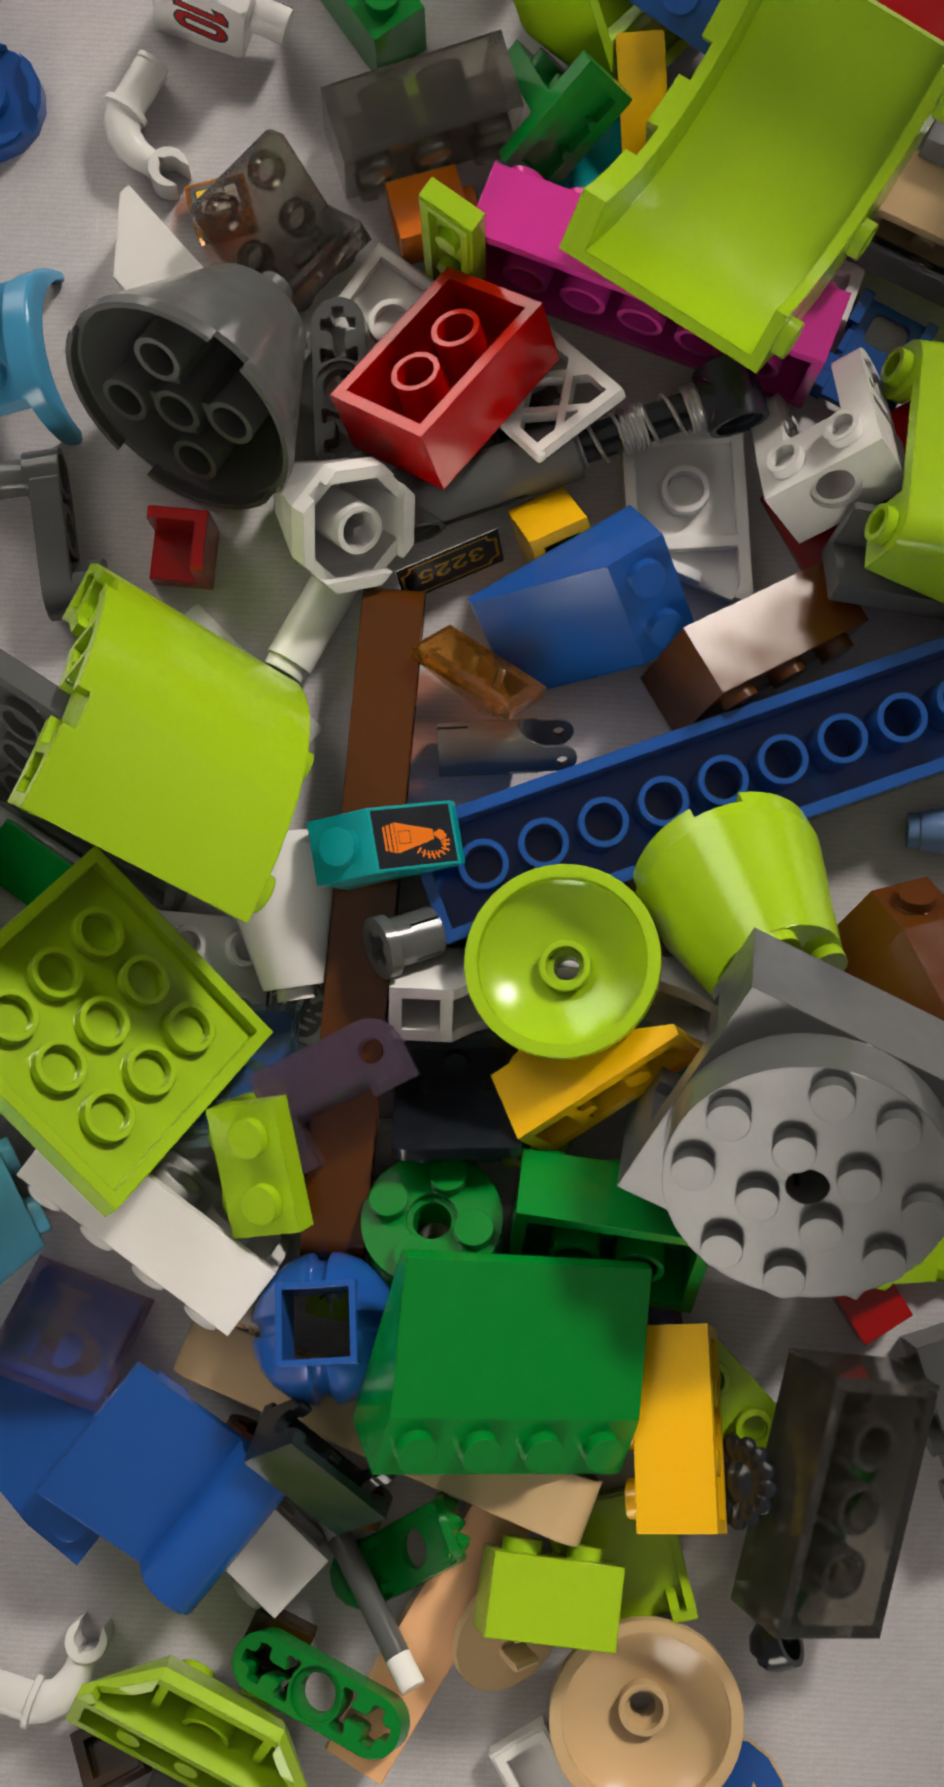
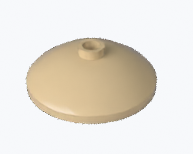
[548,1616,744,1787]

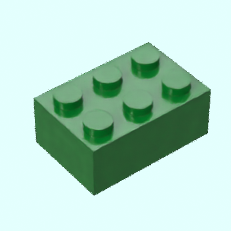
[506,1148,708,1313]

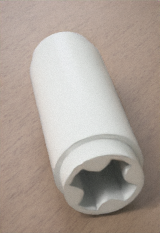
[264,575,358,685]

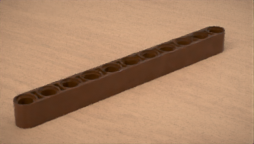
[300,587,426,1262]

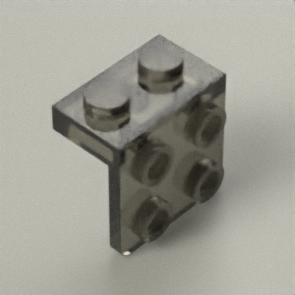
[190,129,372,315]

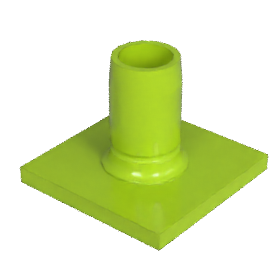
[0,846,273,1217]

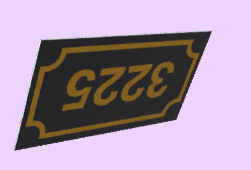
[395,528,504,594]

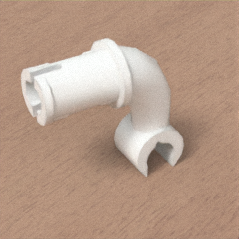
[103,50,192,201]
[0,1610,114,1730]

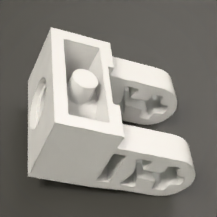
[751,347,905,544]

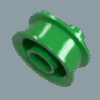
[361,1159,505,1286]

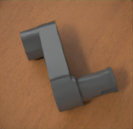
[0,447,109,621]

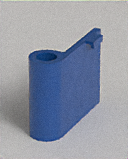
[35,1361,286,1615]

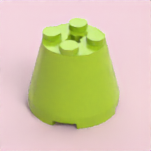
[633,791,848,997]

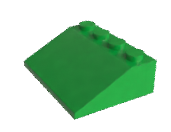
[352,1249,652,1475]

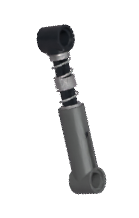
[390,354,770,544]

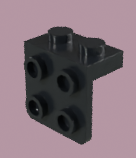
[392,1028,522,1163]

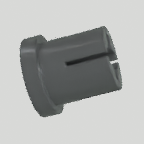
[362,906,446,980]

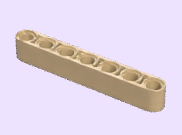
[173,1321,603,1547]

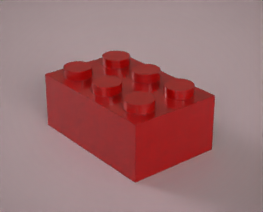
[330,266,560,490]

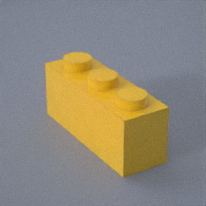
[625,1323,728,1534]

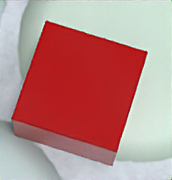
[832,1284,913,1345]

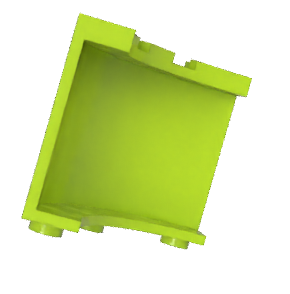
[559,0,944,373]
[7,563,314,923]

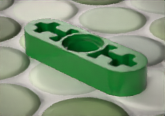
[232,1627,410,1760]

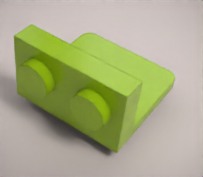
[206,1082,314,1239]

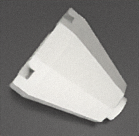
[273,457,415,594]

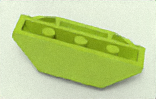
[65,1655,308,1787]

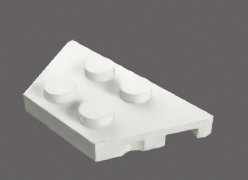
[620,429,753,604]

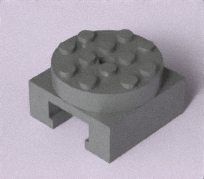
[617,927,944,1300]

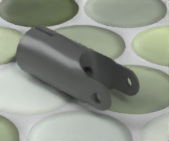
[437,718,577,777]

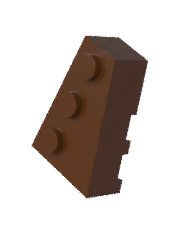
[640,561,869,731]

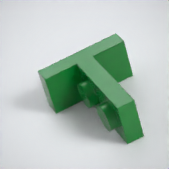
[499,40,633,185]

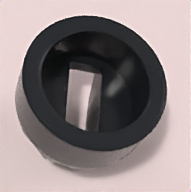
[749,1613,804,1672]

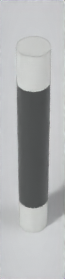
[317,1520,425,1695]

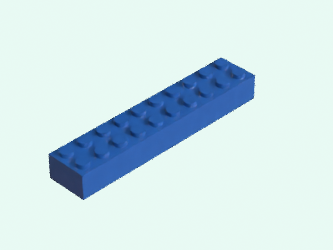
[420,636,944,947]

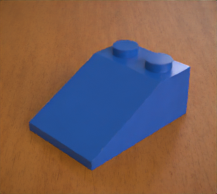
[467,505,694,698]
[0,1335,112,1565]

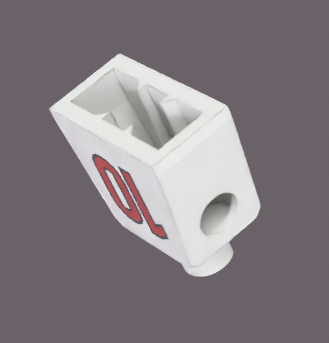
[153,0,295,58]

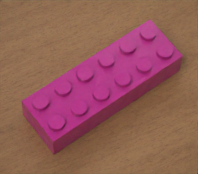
[477,162,852,409]

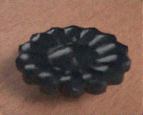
[723,1434,779,1530]

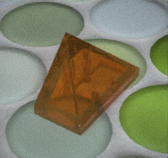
[410,625,547,720]

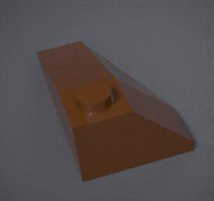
[838,876,944,1021]

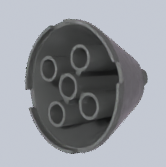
[65,262,307,510]

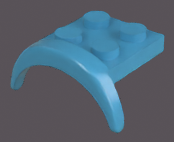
[0,268,83,446]

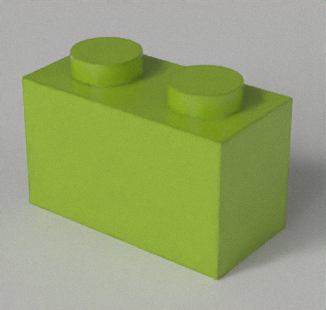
[473,1534,625,1654]

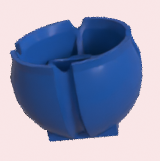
[252,1252,391,1406]

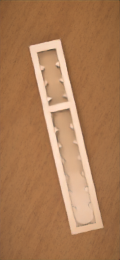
[325,1503,532,1785]

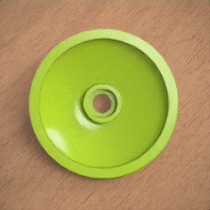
[464,864,662,1060]

